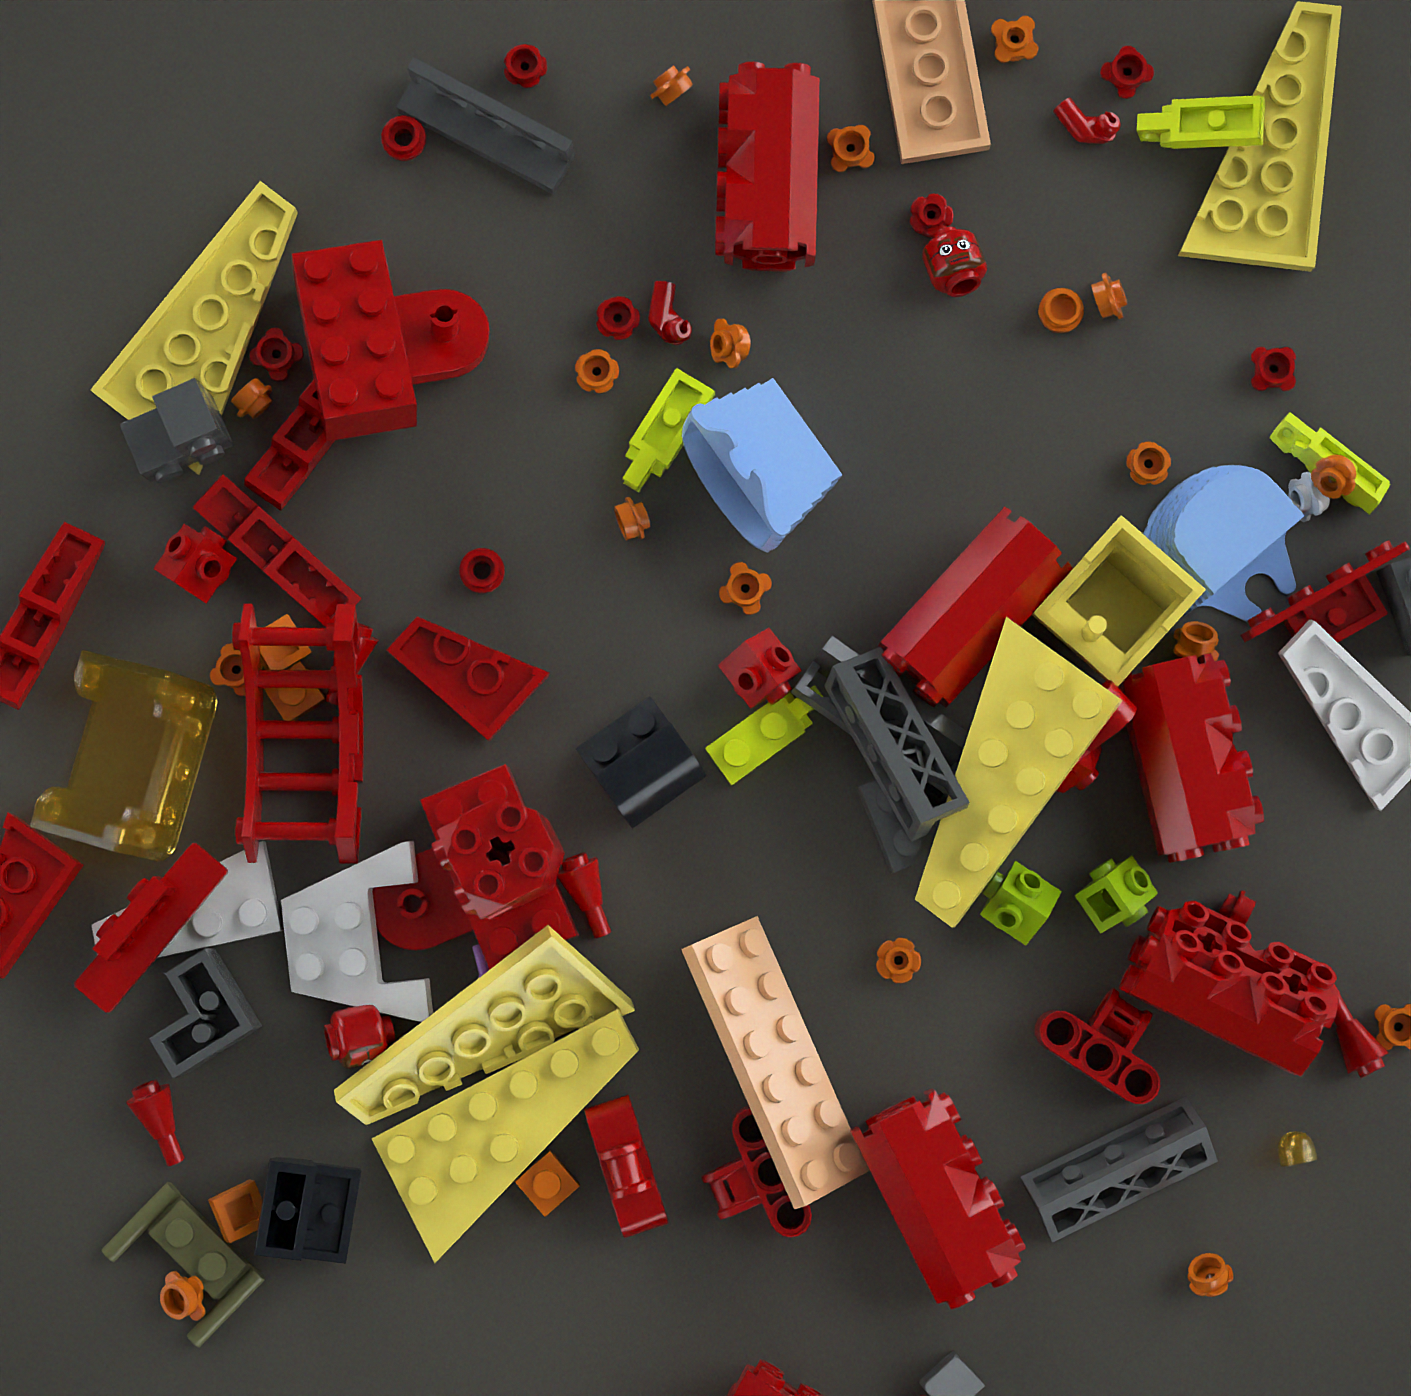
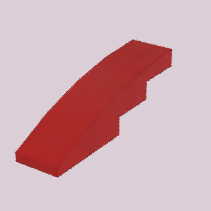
[244,380,335,511]
[192,473,362,627]
[0,522,105,710]

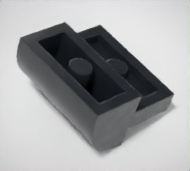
[576,696,707,829]
[254,1157,361,1264]

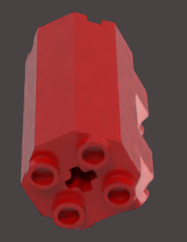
[715,62,820,272]
[878,507,1073,708]
[1118,653,1264,863]
[431,797,565,920]
[1119,900,1340,1076]
[850,1088,1026,1310]

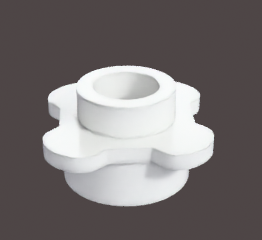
[1288,472,1330,522]

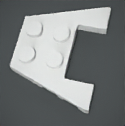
[281,841,433,1022]

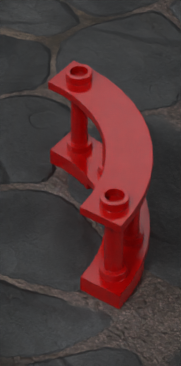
[232,604,364,864]

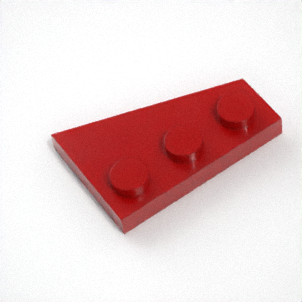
[387,616,550,742]
[0,812,84,979]

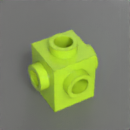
[1074,855,1158,934]
[980,860,1062,946]

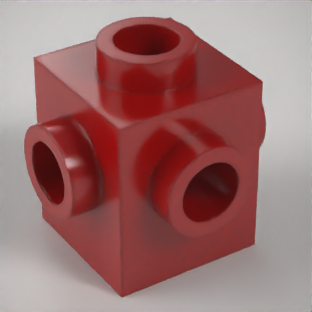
[153,524,237,604]
[718,628,802,709]

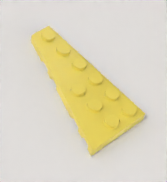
[90,181,298,475]

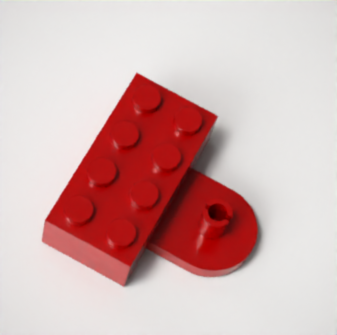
[292,240,489,441]
[372,764,579,970]

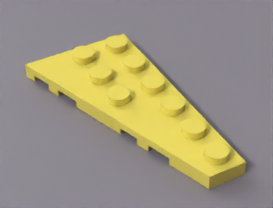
[1178,1,1342,272]
[915,617,1123,928]
[334,925,635,1125]
[372,1009,639,1263]

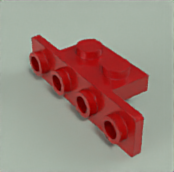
[1240,540,1410,643]
[74,843,228,1013]

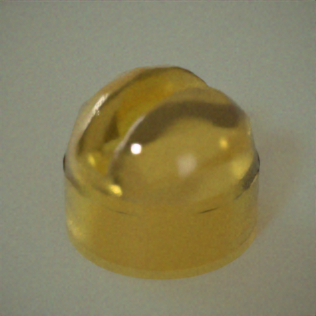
[1278,1131,1318,1167]

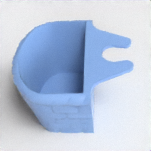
[682,378,842,553]
[1143,465,1305,622]

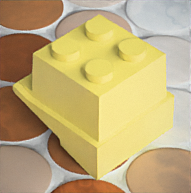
[1032,515,1206,687]

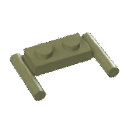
[102,1182,266,1347]

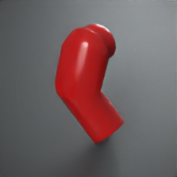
[1053,97,1121,144]
[648,281,692,345]

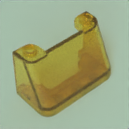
[30,650,217,861]

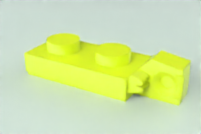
[1137,95,1265,149]
[622,368,715,493]
[1269,412,1391,515]
[705,685,823,786]

